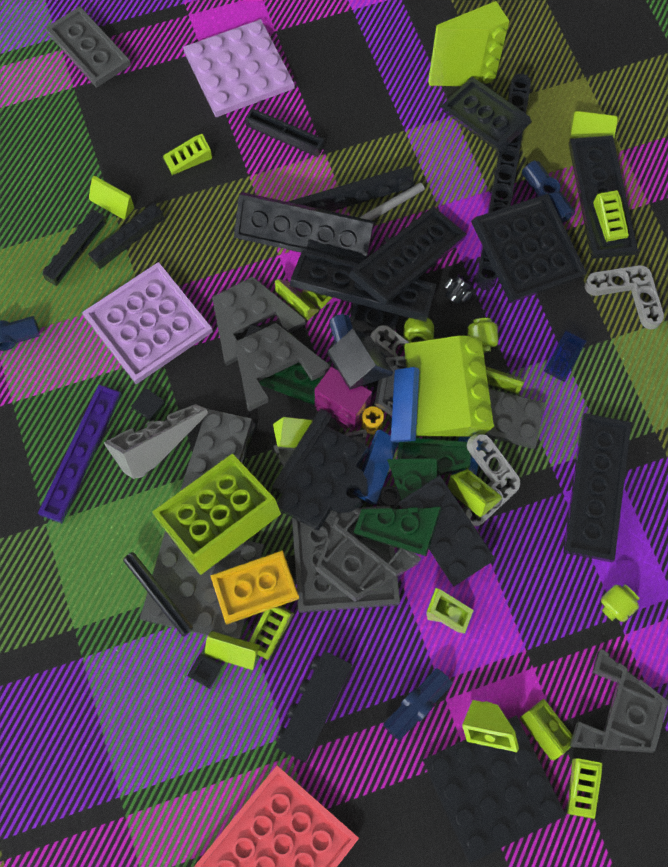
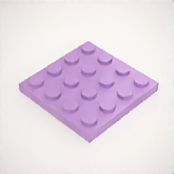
[183,19,294,117]
[82,262,213,384]

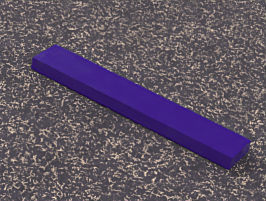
[38,384,122,524]

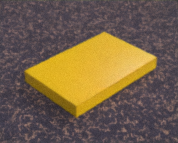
[210,550,299,625]

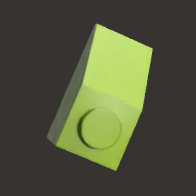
[462,700,519,752]

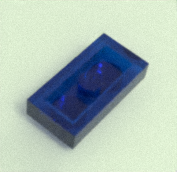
[544,331,587,382]

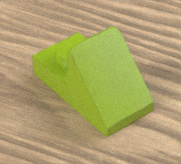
[427,588,474,634]

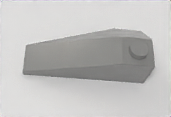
[104,404,208,479]

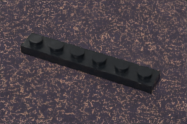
[288,166,414,211]

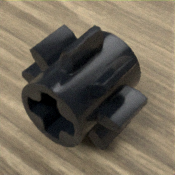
[444,275,474,304]

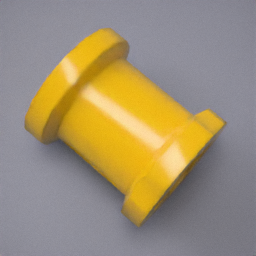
[361,406,384,435]

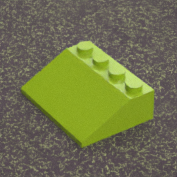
[428,1,509,86]
[404,336,494,437]
[152,453,281,575]

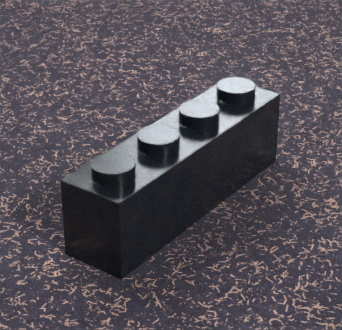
[275,651,352,764]

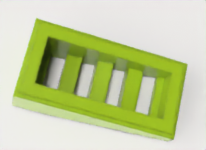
[163,134,212,175]
[593,190,629,242]
[249,606,294,660]
[567,758,602,819]

